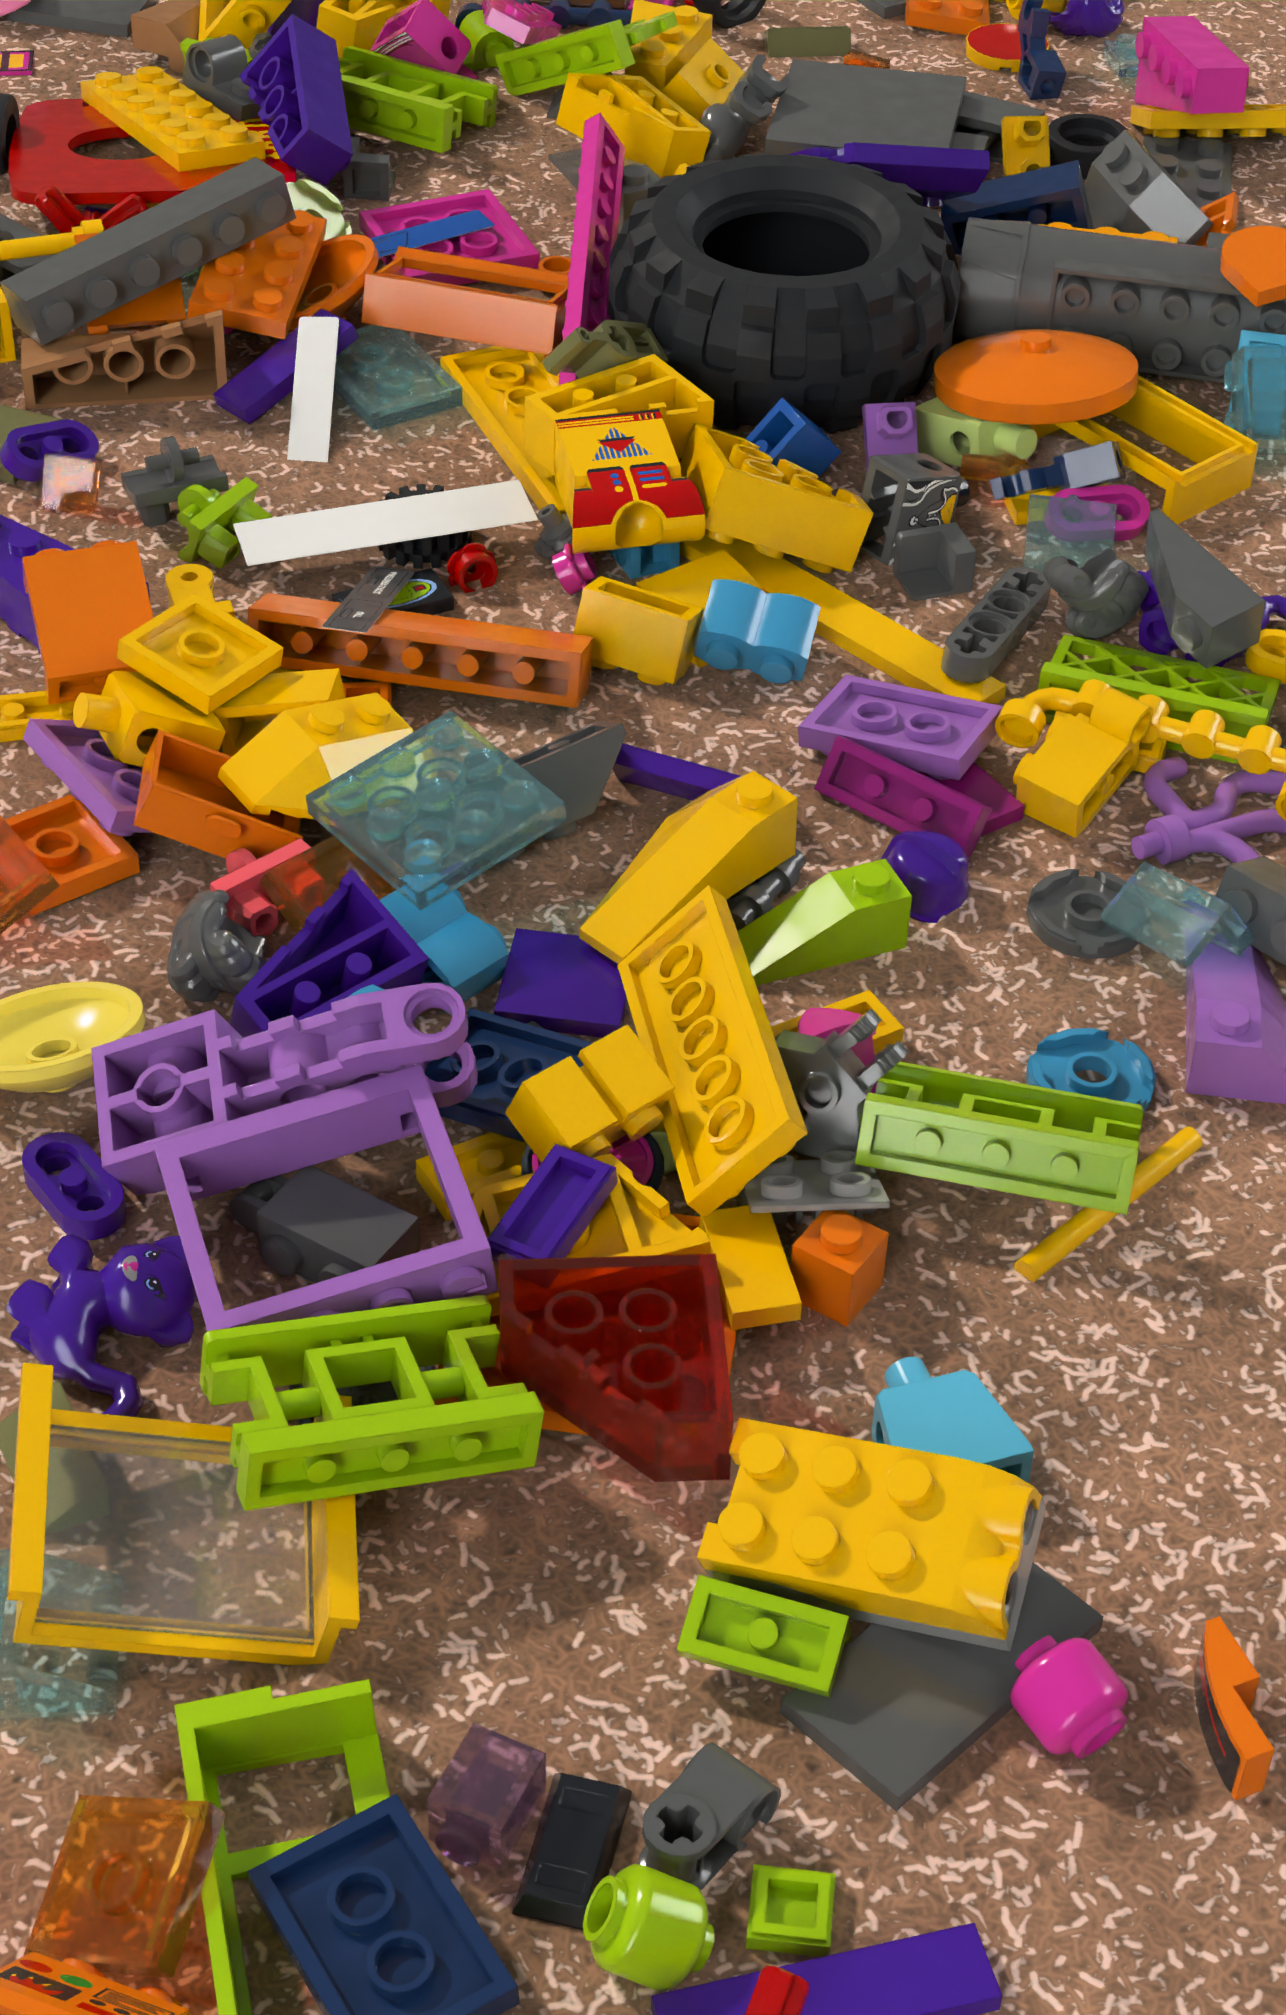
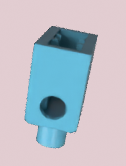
[871,1357,1034,1483]

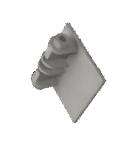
[738,1150,890,1224]

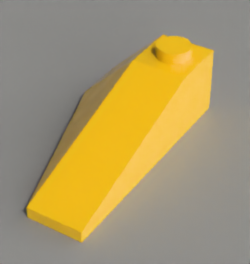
[579,770,798,964]

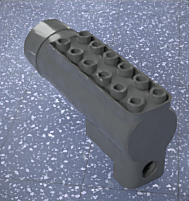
[952,217,1286,391]

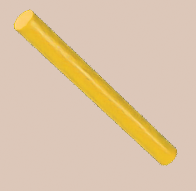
[1014,1127,1203,1283]

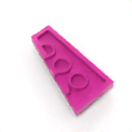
[481,0,562,44]

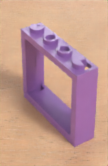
[153,1064,498,1332]

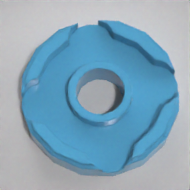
[1025,1028,1156,1111]

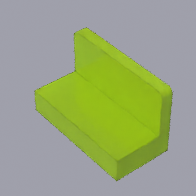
[677,1575,853,1698]

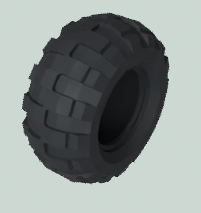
[608,153,961,433]

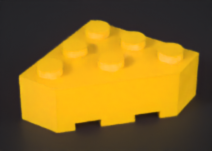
[680,423,874,574]

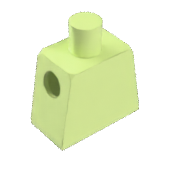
[916,397,1038,471]

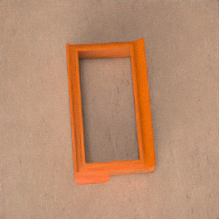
[361,246,569,358]

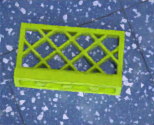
[1038,634,1281,764]

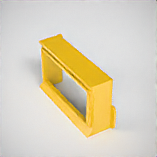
[1030,375,1259,525]

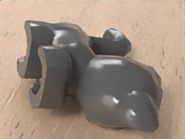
[700,54,792,162]

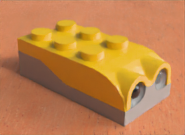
[697,1418,1046,1651]

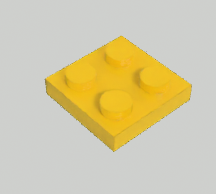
[117,593,284,715]

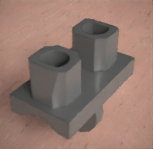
[121,436,229,527]

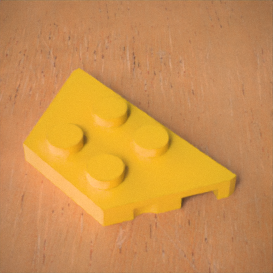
[473,1153,711,1317]

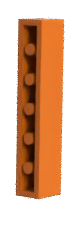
[247,593,594,708]

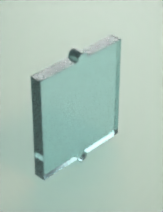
[1023,494,1117,572]

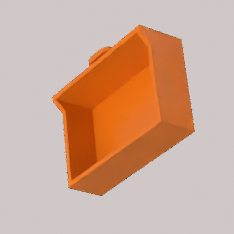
[134,730,303,859]

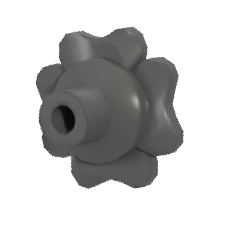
[534,504,572,559]

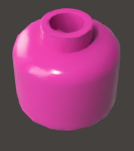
[1010,1635,1128,1759]

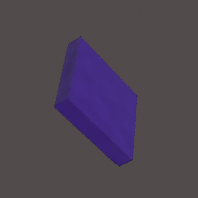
[494,928,628,1038]

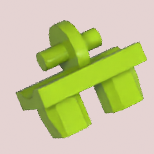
[177,477,273,568]

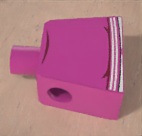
[370,0,478,80]

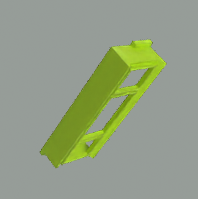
[174,1679,390,2015]

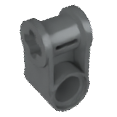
[638,1742,781,1890]

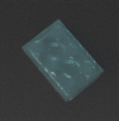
[334,325,462,431]

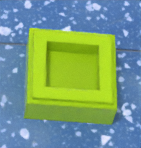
[745,1864,836,1957]

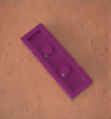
[814,736,993,858]

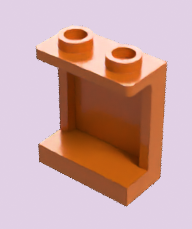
[22,540,154,705]

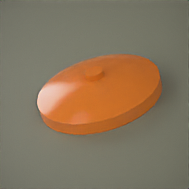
[934,329,1138,425]

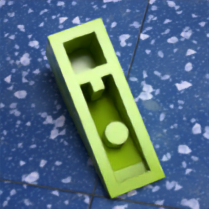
[737,859,912,986]

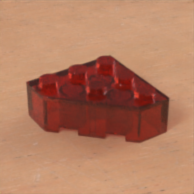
[498,1254,733,1482]

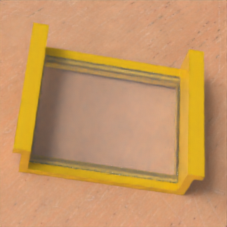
[7,1362,360,1665]

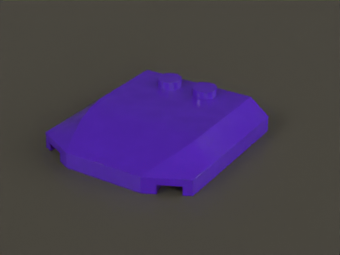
[787,142,990,210]

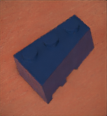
[941,160,1094,255]

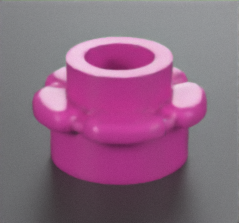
[552,543,598,595]

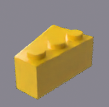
[316,0,451,58]
[625,0,713,91]
[524,354,714,475]

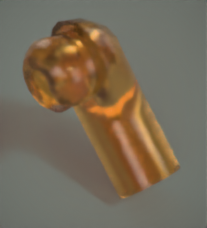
[960,453,1029,482]

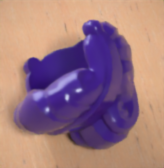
[1048,0,1125,38]

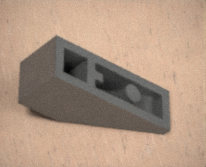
[1145,509,1265,669]

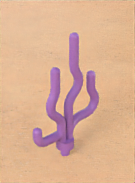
[1131,757,1286,865]

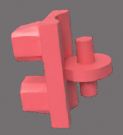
[210,838,325,937]

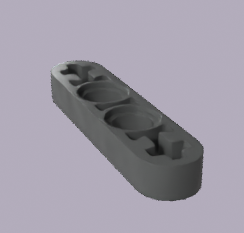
[941,567,1051,683]

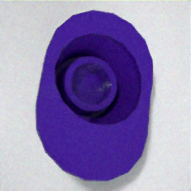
[880,831,969,923]

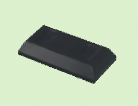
[512,1773,632,1930]

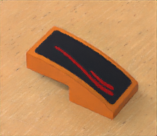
[1194,1616,1275,1801]

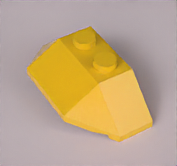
[218,692,439,822]

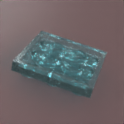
[306,710,567,911]

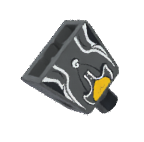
[860,453,970,566]

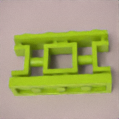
[338,46,498,153]
[855,1062,1144,1215]
[199,1295,544,1511]

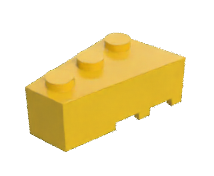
[556,73,711,178]

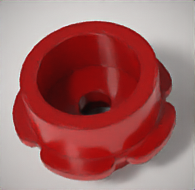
[446,543,498,593]

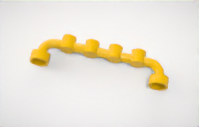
[995,679,1286,821]

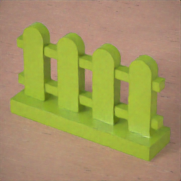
[495,11,678,96]

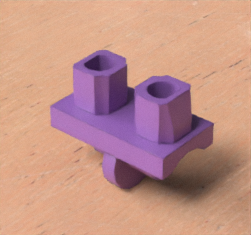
[862,402,919,473]

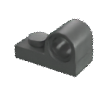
[183,35,261,122]

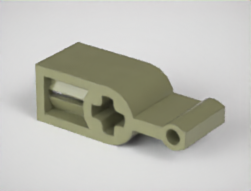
[542,320,669,378]

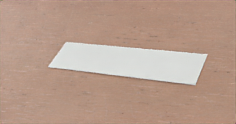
[233,480,538,566]

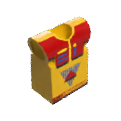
[555,409,706,554]

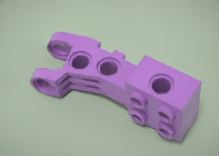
[91,983,478,1195]

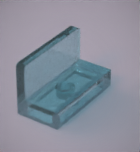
[1100,862,1255,967]

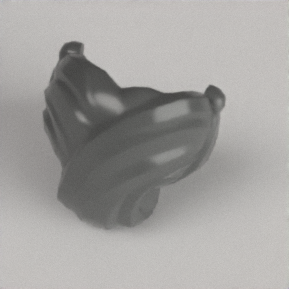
[1043,548,1149,640]
[166,889,269,1002]

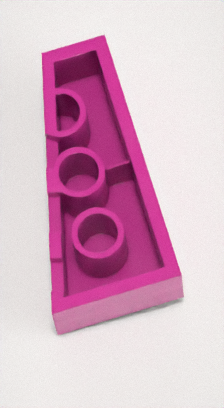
[1134,16,1249,114]

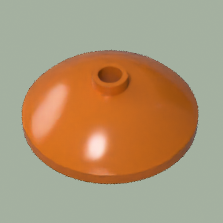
[288,234,379,333]

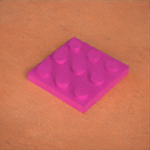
[359,189,540,285]

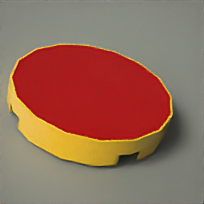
[965,23,1050,72]

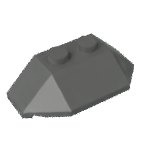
[1084,129,1214,245]
[391,720,626,863]

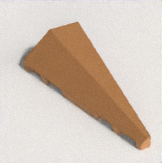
[130,0,200,73]

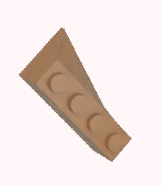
[21,310,227,409]

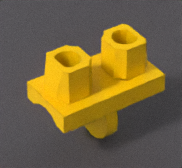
[1001,115,1050,177]

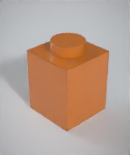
[790,1210,889,1327]

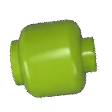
[583,1864,715,1992]

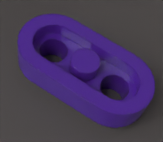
[0,419,99,482]
[22,1132,126,1240]

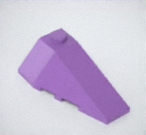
[1186,922,1286,1104]

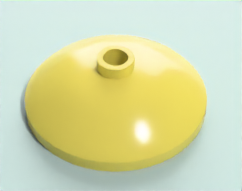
[0,981,146,1093]

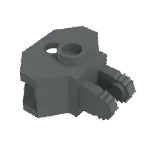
[774,1009,909,1158]

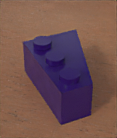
[229,868,429,1038]

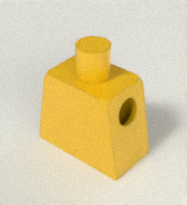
[73,670,226,767]

